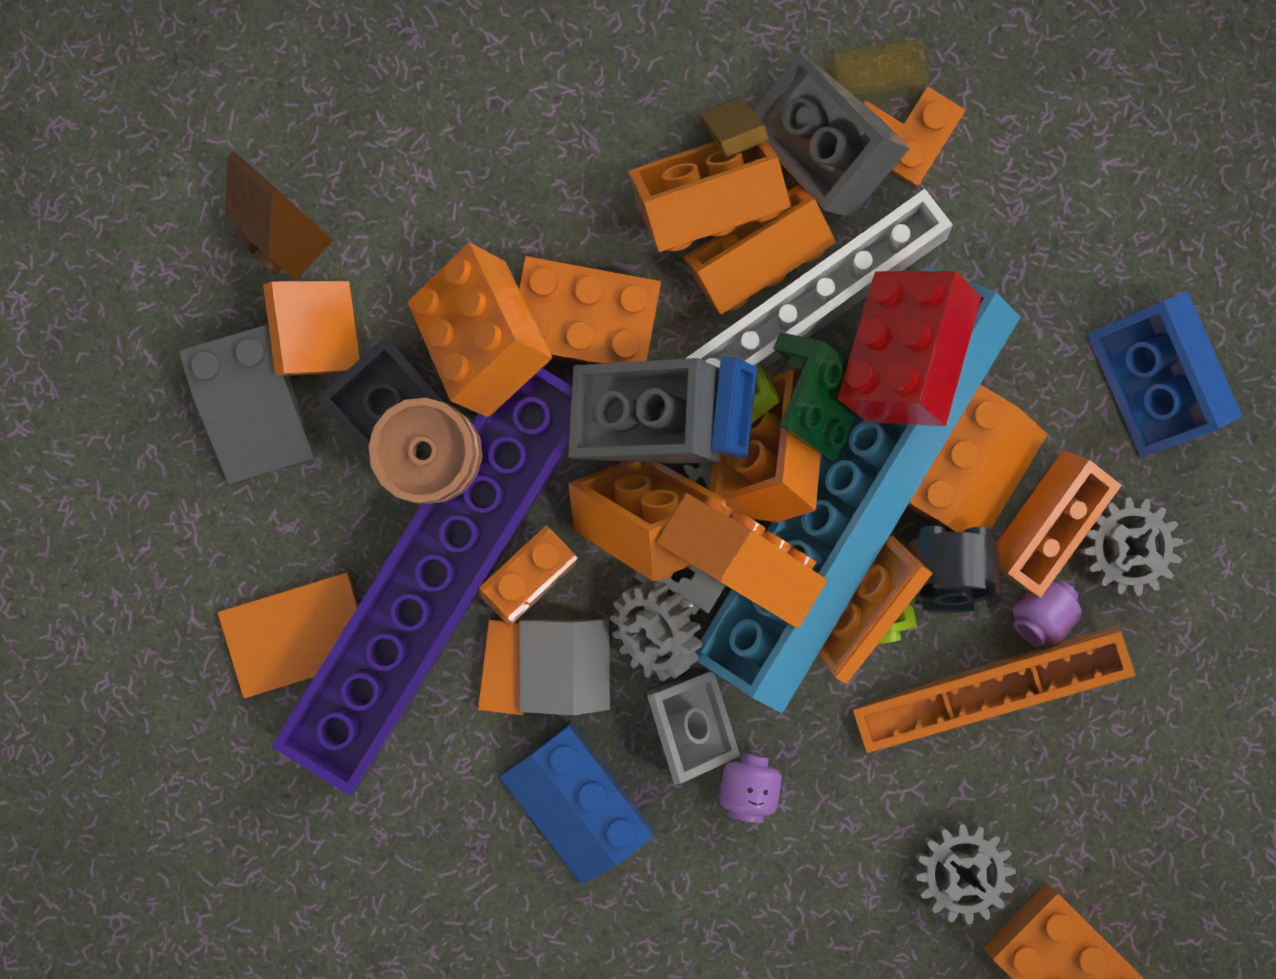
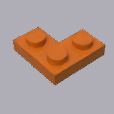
[864,87,966,189]

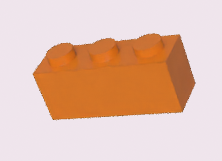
[683,185,836,315]
[997,450,1122,598]

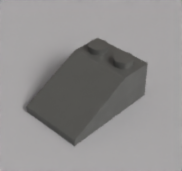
[753,52,910,218]
[179,325,316,484]
[568,358,720,463]

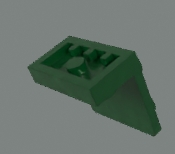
[773,332,856,461]

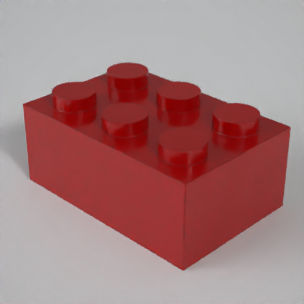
[838,271,982,426]

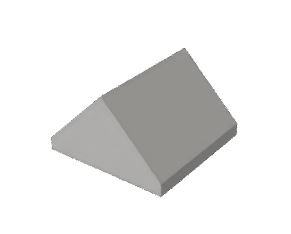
[519,619,610,715]
[647,671,740,785]

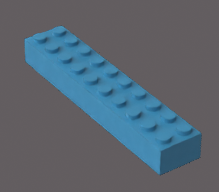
[694,266,1020,713]

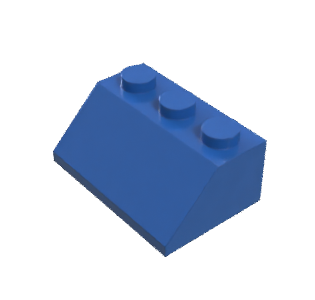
[1087,291,1242,458]
[499,721,654,884]

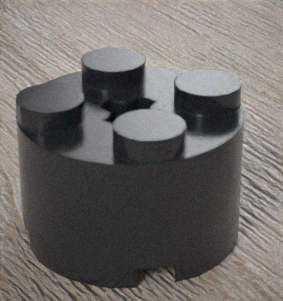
[906,526,1001,613]

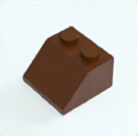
[225,151,333,281]

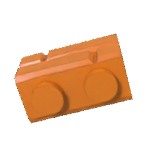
[478,525,578,627]

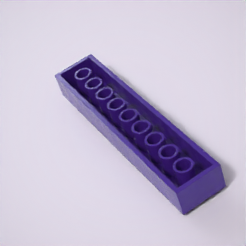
[271,368,572,796]

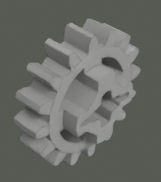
[1079,497,1183,596]
[610,581,702,681]
[913,821,1016,924]

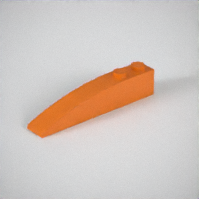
[853,625,1136,753]

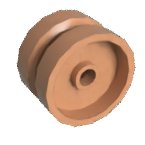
[368,398,482,504]

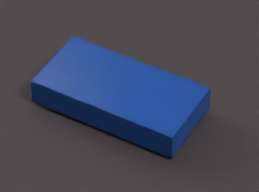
[711,357,757,459]

